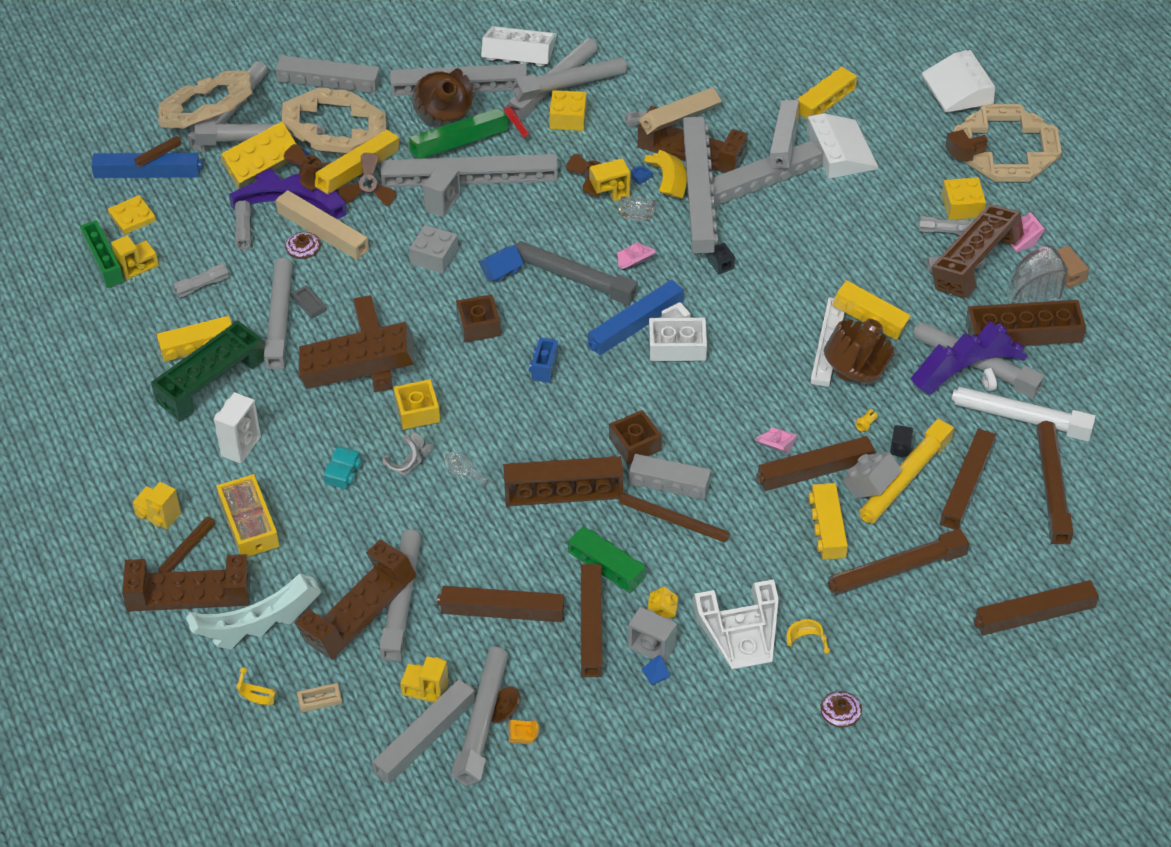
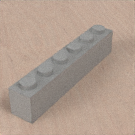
[276,56,380,93]

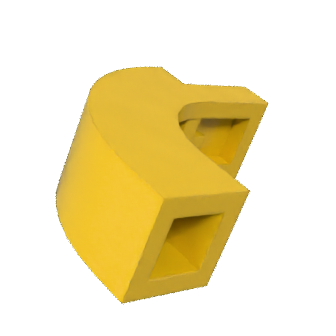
[644,150,687,199]

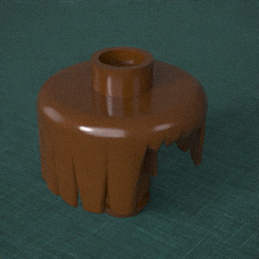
[412,68,474,128]
[823,318,894,384]

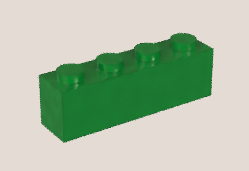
[80,220,124,288]
[568,526,645,593]

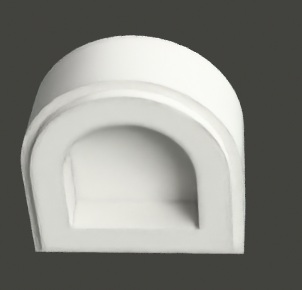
[982,368,997,391]

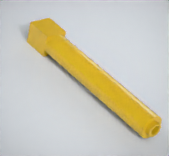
[859,418,954,524]

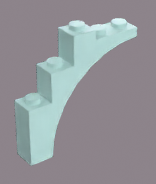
[186,574,321,650]

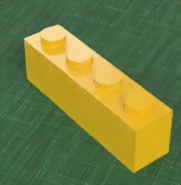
[797,67,857,120]
[832,280,911,341]
[156,316,232,362]
[808,483,848,560]

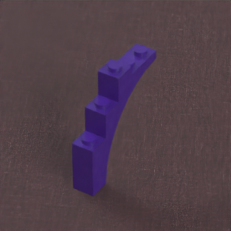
[229,168,347,220]
[910,321,1028,395]

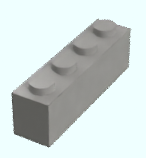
[629,454,711,500]

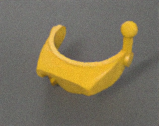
[787,619,830,654]
[236,667,276,705]

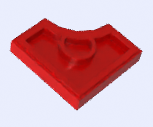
[503,104,529,138]

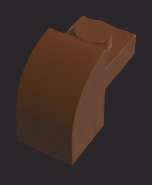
[945,130,988,161]

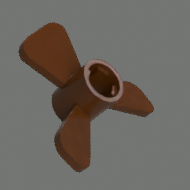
[283,144,332,192]
[339,153,396,205]
[566,154,601,197]

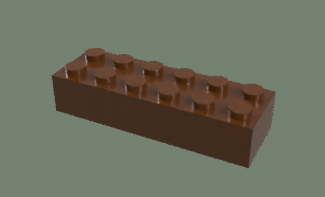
[966,300,1086,346]
[299,322,414,389]
[503,456,623,507]

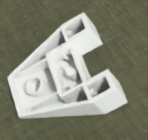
[692,579,778,670]

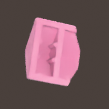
[1010,212,1045,252]
[617,242,655,269]
[755,427,797,455]

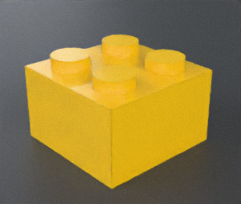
[549,90,587,131]
[942,177,986,220]
[393,379,440,430]

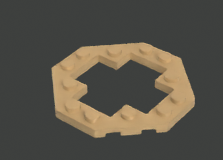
[158,70,252,129]
[281,88,386,153]
[953,104,1062,182]

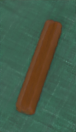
[134,136,182,167]

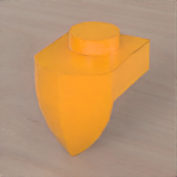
[508,720,540,744]

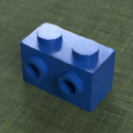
[478,244,524,282]
[529,337,558,383]

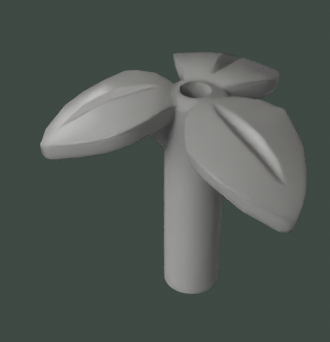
[403,432,433,463]

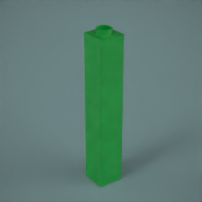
[409,108,509,159]

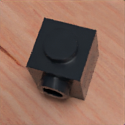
[708,242,735,275]
[890,425,914,457]

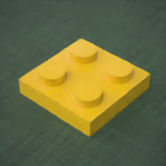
[108,195,156,235]

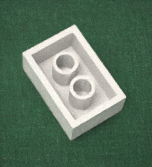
[649,318,707,361]
[214,392,261,464]

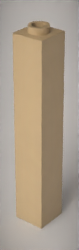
[639,87,722,135]
[276,190,369,260]

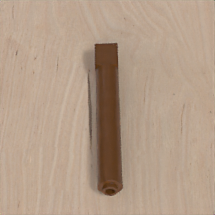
[1036,421,1073,544]
[828,528,969,595]

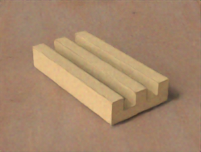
[297,683,342,713]

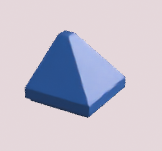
[642,655,670,685]

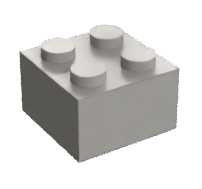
[422,163,461,217]
[409,225,458,274]
[842,452,902,498]
[628,607,677,663]

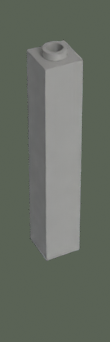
[770,100,800,168]
[372,679,475,784]

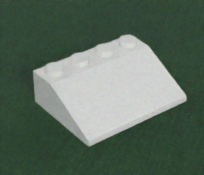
[481,26,557,66]
[922,50,995,112]
[806,113,878,179]

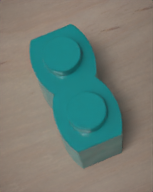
[324,446,363,489]

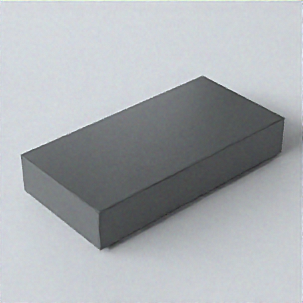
[291,285,327,319]

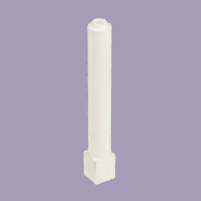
[952,386,1096,442]

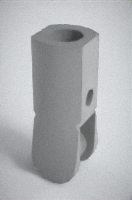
[624,111,647,127]

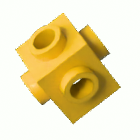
[647,586,678,618]

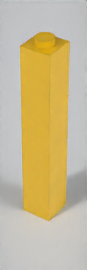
[315,129,400,194]

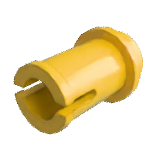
[855,409,878,432]

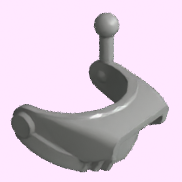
[382,437,422,476]

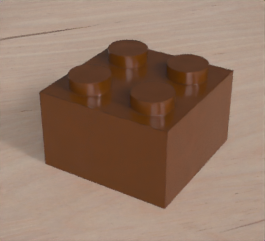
[456,294,501,342]
[609,410,662,465]

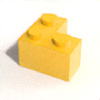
[589,158,630,202]
[111,235,159,280]
[132,482,181,529]
[400,656,449,703]

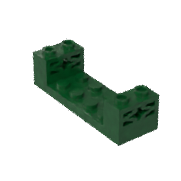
[151,320,264,422]

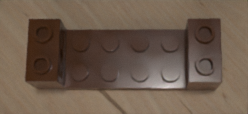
[637,105,748,173]
[931,204,1024,298]
[295,539,417,660]
[122,554,251,612]

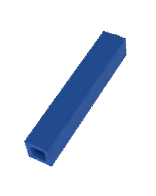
[91,153,203,178]
[588,279,684,356]

